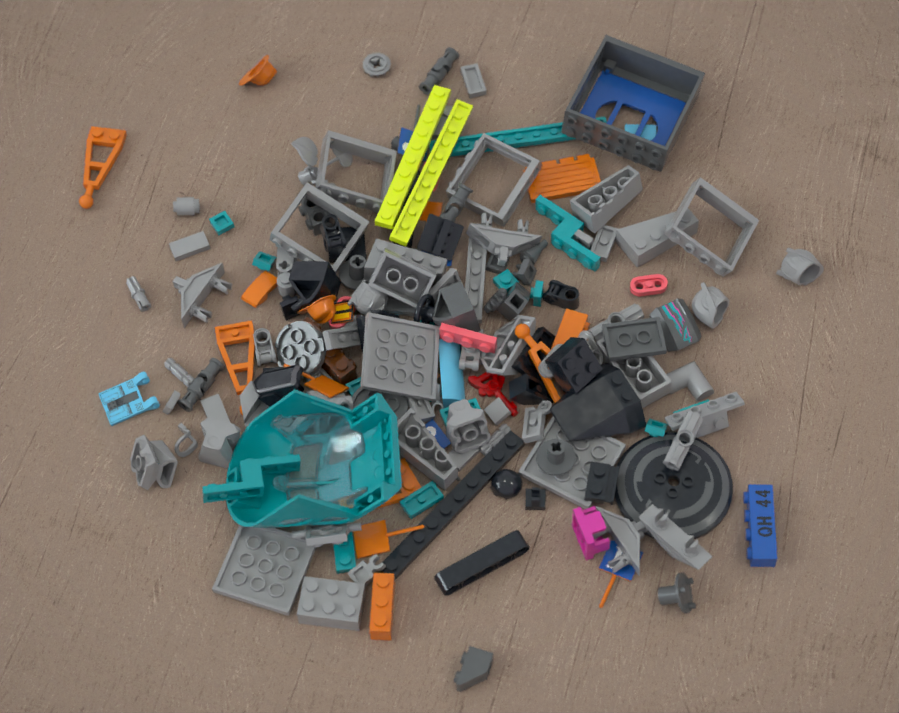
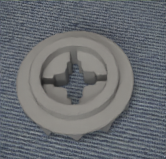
[363,53,391,77]

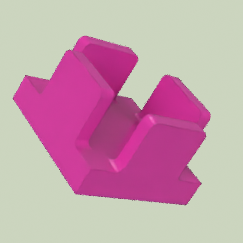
[572,506,610,561]

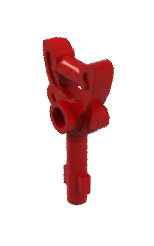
[468,371,519,417]

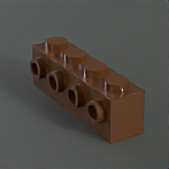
[303,317,357,386]

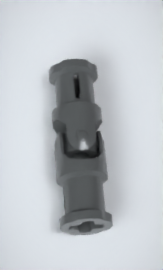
[419,47,459,95]
[439,182,473,223]
[177,358,225,412]

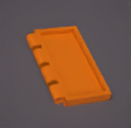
[523,154,601,204]

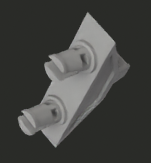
[466,213,542,266]
[172,263,232,328]
[639,504,713,570]
[593,506,648,577]

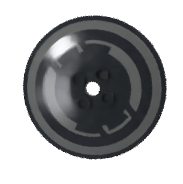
[614,432,733,539]

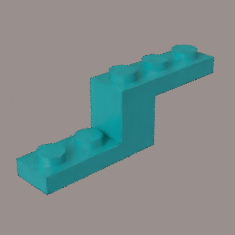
[535,195,600,272]
[202,454,301,503]

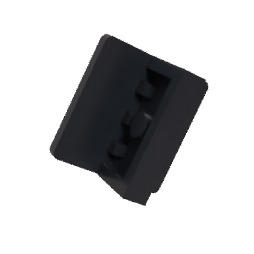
[417,214,464,261]

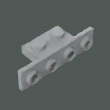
[665,392,745,438]

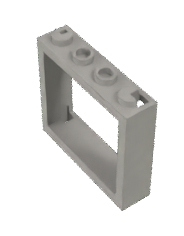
[315,130,396,213]
[446,133,541,227]
[664,177,759,277]
[269,182,370,273]

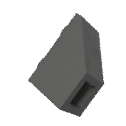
[496,282,530,321]
[454,646,493,692]

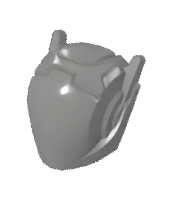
[776,248,824,286]
[348,279,390,315]
[692,282,730,329]

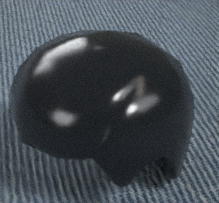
[490,469,523,499]

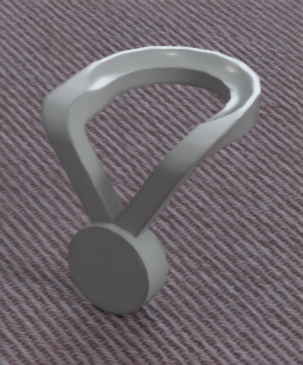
[174,423,198,457]

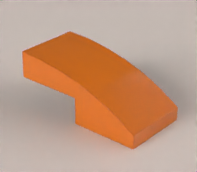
[241,271,277,308]

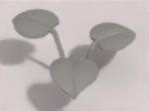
[291,137,353,203]

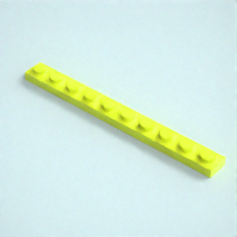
[375,85,451,230]
[389,99,473,247]

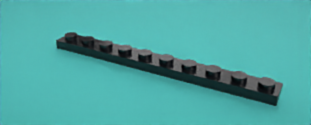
[380,430,525,580]

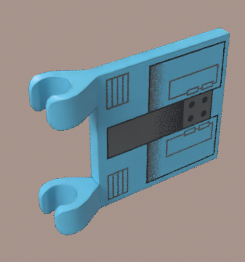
[98,371,160,426]

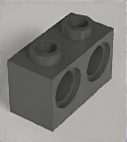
[298,197,334,236]

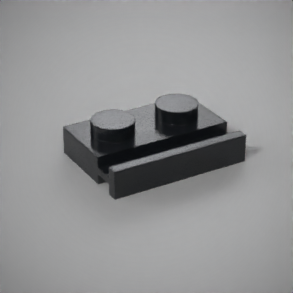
[584,461,620,505]

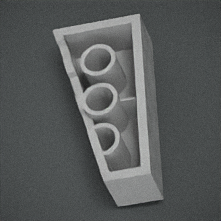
[570,165,643,234]
[615,208,699,268]

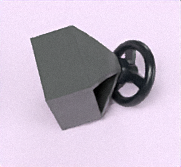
[414,281,481,332]

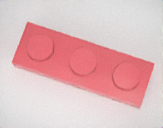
[439,323,497,354]

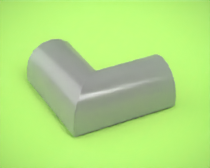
[666,361,714,402]

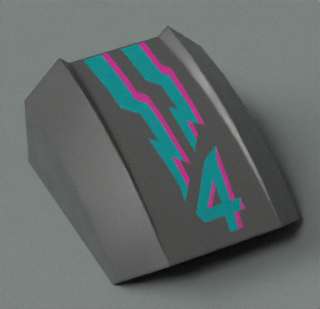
[649,298,702,352]

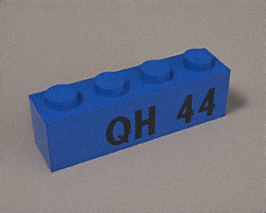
[743,484,777,567]

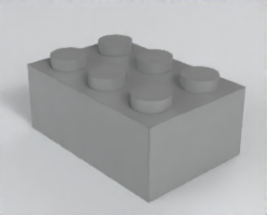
[368,248,436,308]
[297,576,366,631]

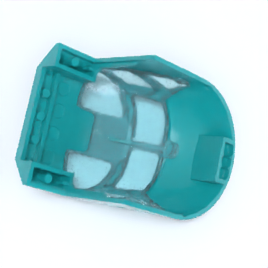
[226,389,402,528]

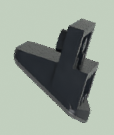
[252,365,304,417]

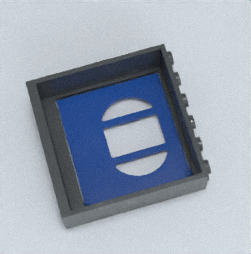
[561,35,705,172]

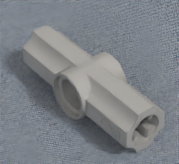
[588,303,644,342]
[663,411,704,471]

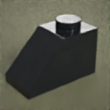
[509,374,553,405]

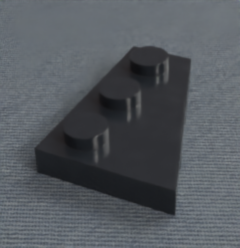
[511,327,556,381]

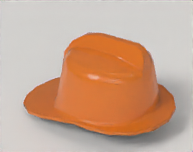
[238,54,277,86]
[297,295,337,324]

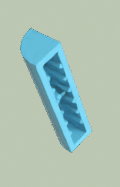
[439,334,466,408]

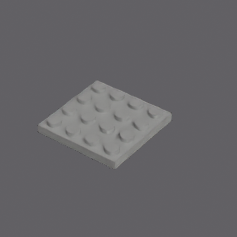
[361,312,440,402]
[518,416,626,509]
[212,525,317,616]

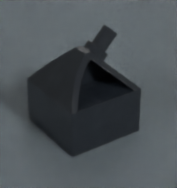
[289,261,341,313]

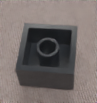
[545,337,603,393]

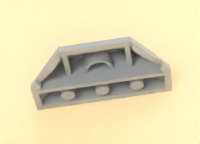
[480,315,536,375]

